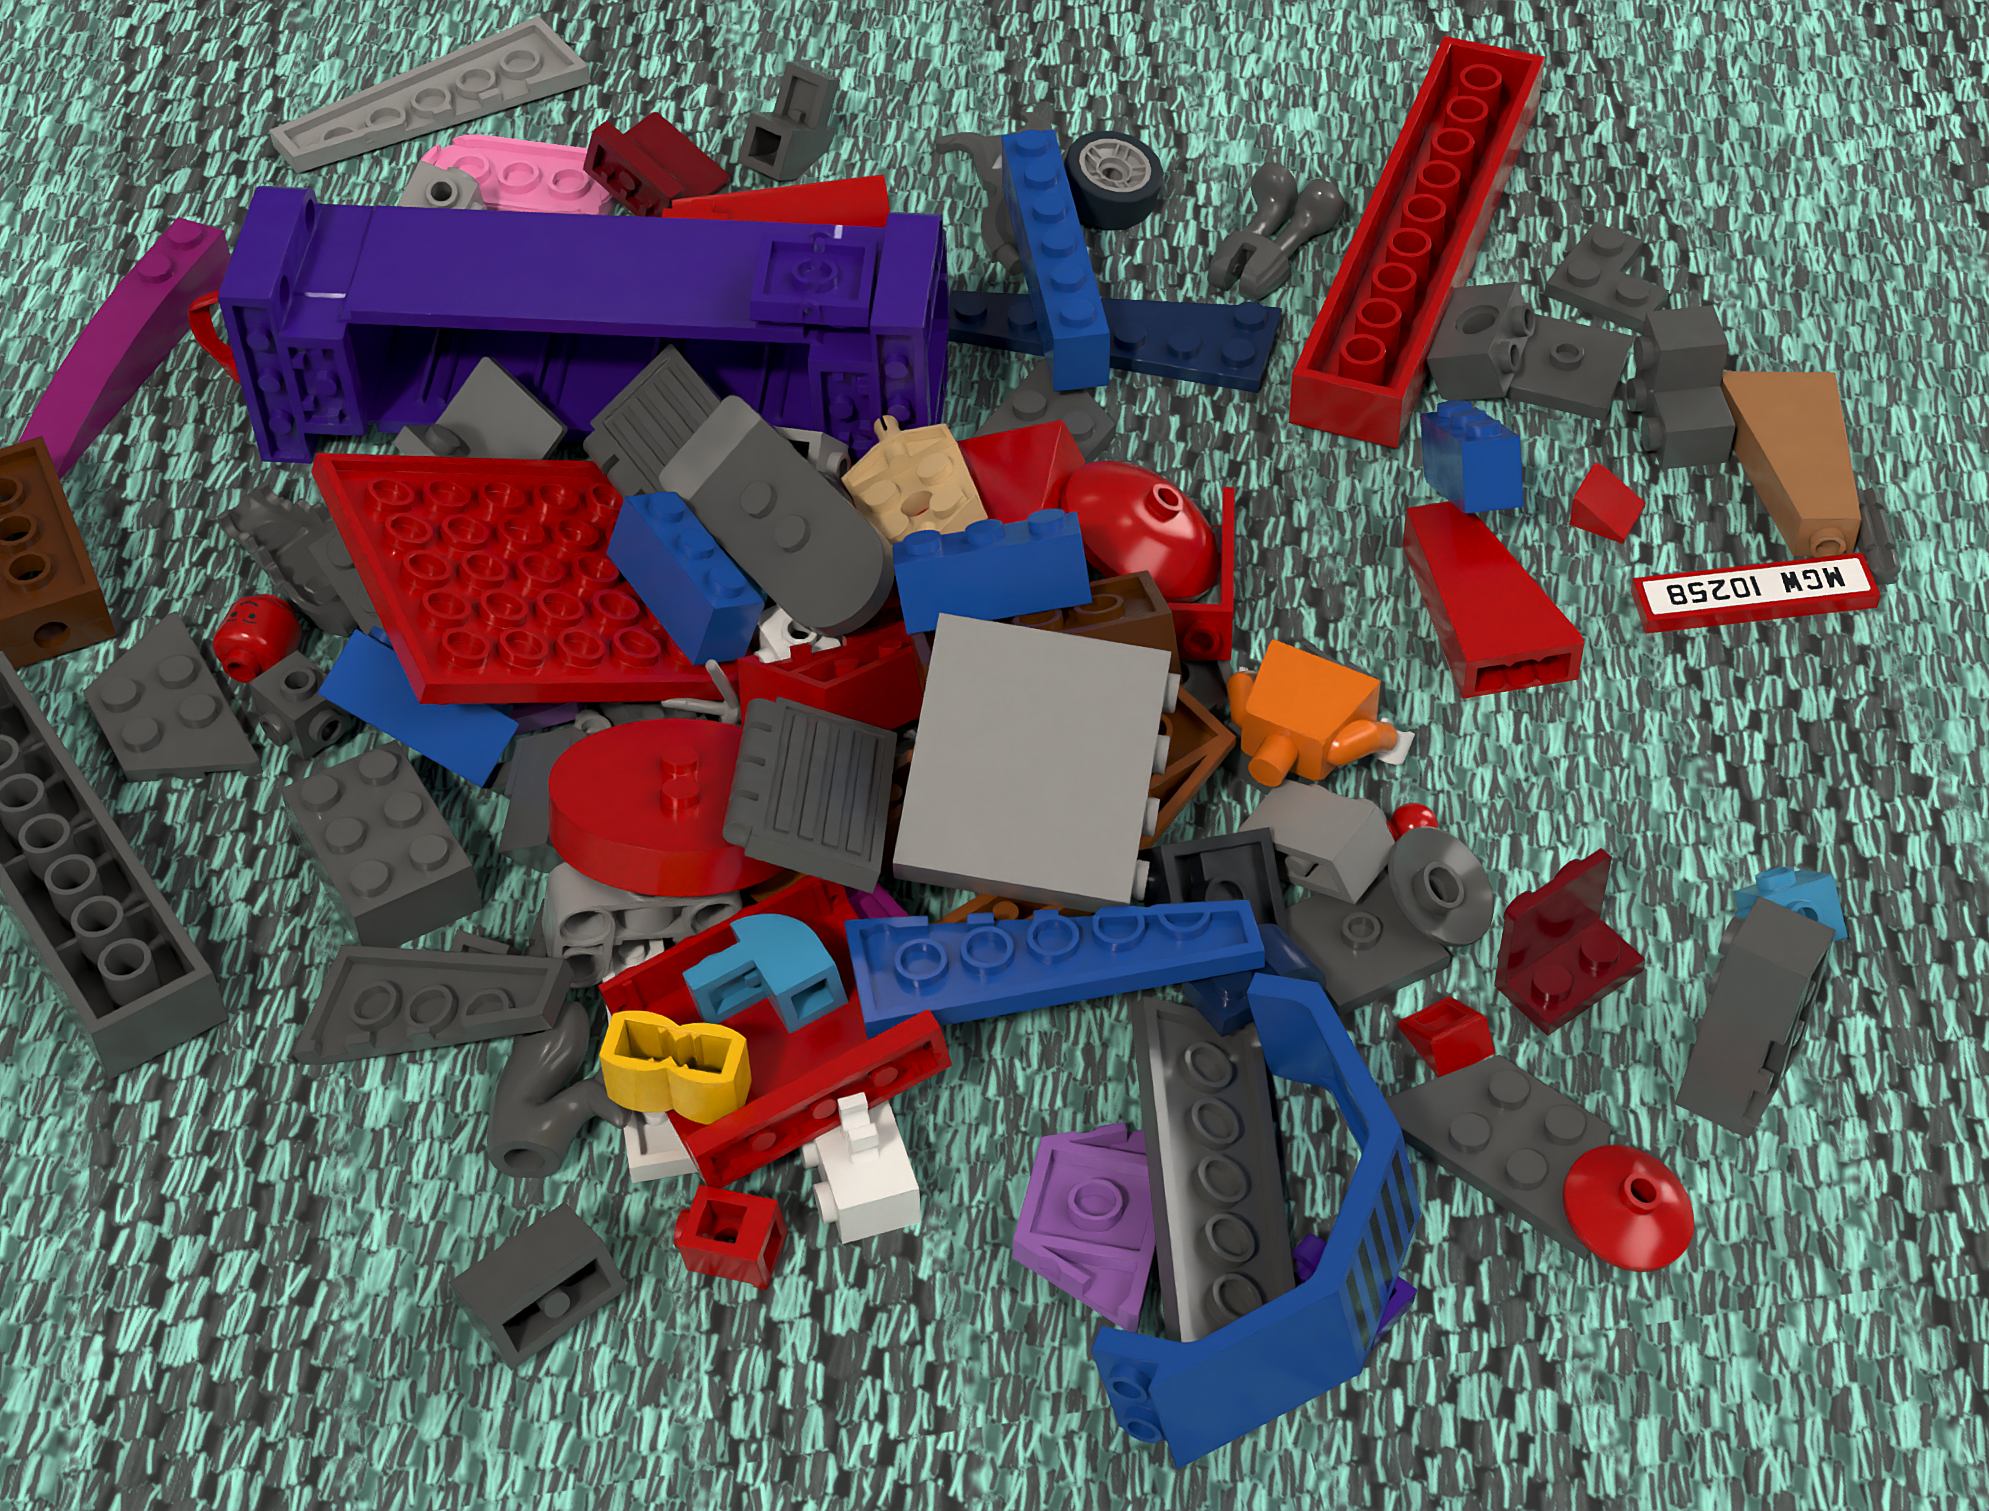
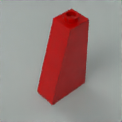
[1402,501,1585,699]

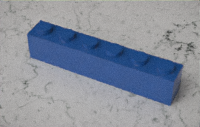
[1001,129,1110,391]

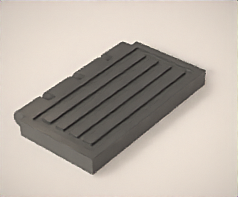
[583,343,730,557]
[722,696,897,894]

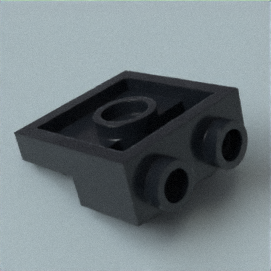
[1137,827,1290,936]

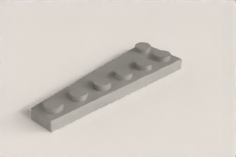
[269,16,591,173]

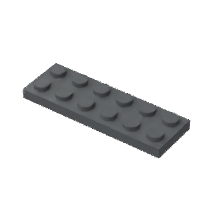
[1131,996,1296,1342]

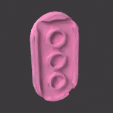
[421,134,619,215]

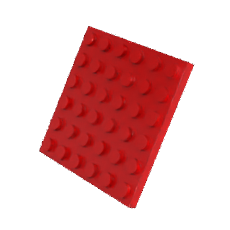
[311,453,753,705]

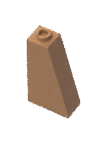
[1720,371,1862,558]

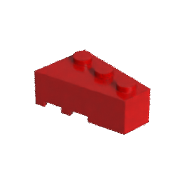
[737,620,923,731]

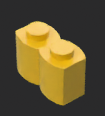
[599,1011,752,1125]

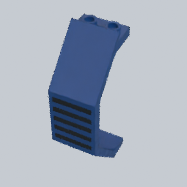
[1091,972,1421,1470]

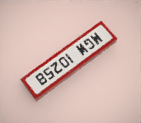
[1630,552,1881,634]

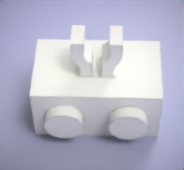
[798,1092,921,1244]

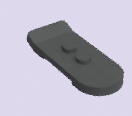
[658,395,895,636]

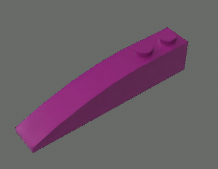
[17,217,231,480]

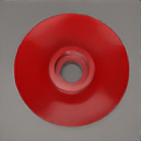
[1562,1145,1694,1272]

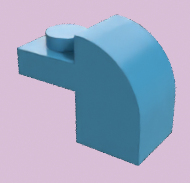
[682,914,848,1034]

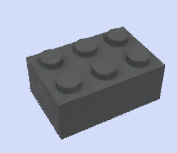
[280,739,483,948]

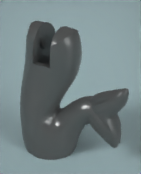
[487,1001,632,1178]

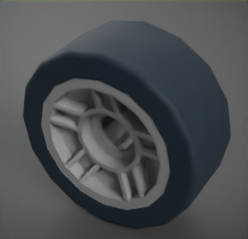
[1064,131,1164,230]

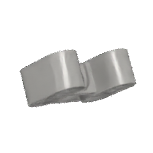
[542,862,744,990]

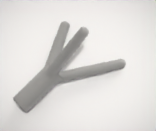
[661,659,741,725]

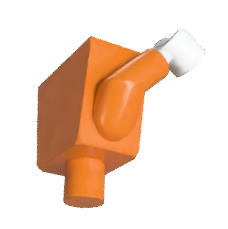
[1227,639,1415,787]

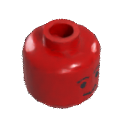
[212,594,303,683]

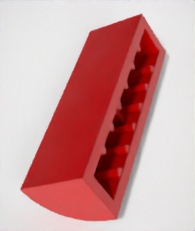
[671,174,890,227]

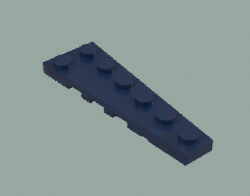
[949,290,1282,393]

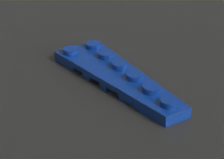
[844,900,1265,1039]

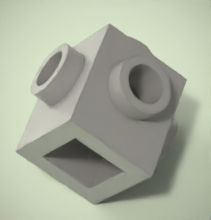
[397,160,487,210]

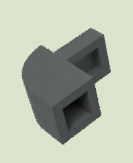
[737,62,840,181]

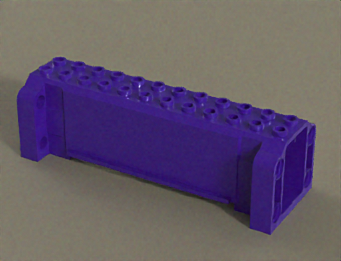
[218,186,950,464]

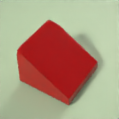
[1569,462,1646,544]
[1396,996,1495,1077]

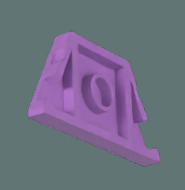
[1013,1122,1157,1333]

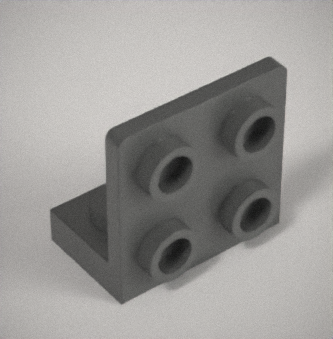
[392,357,567,460]

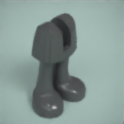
[1207,162,1345,302]

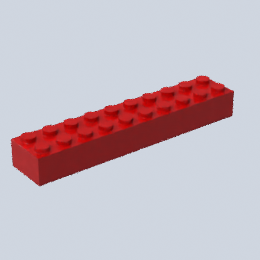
[1289,36,1545,449]

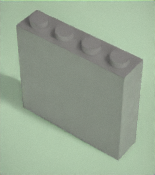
[893,613,1181,913]

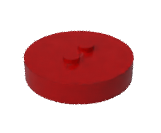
[548,718,786,897]

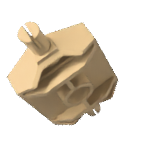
[841,415,988,576]

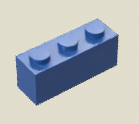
[1420,400,1524,514]
[606,492,765,666]
[893,509,1093,634]
[317,625,519,788]

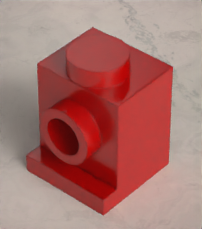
[674,1184,788,1290]

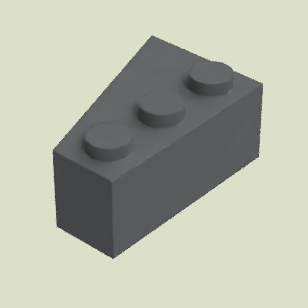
[1674,896,1836,1139]

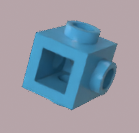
[1734,867,1848,942]

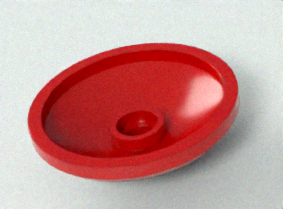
[1060,461,1220,603]

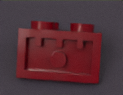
[583,112,729,217]
[1494,848,1645,1036]

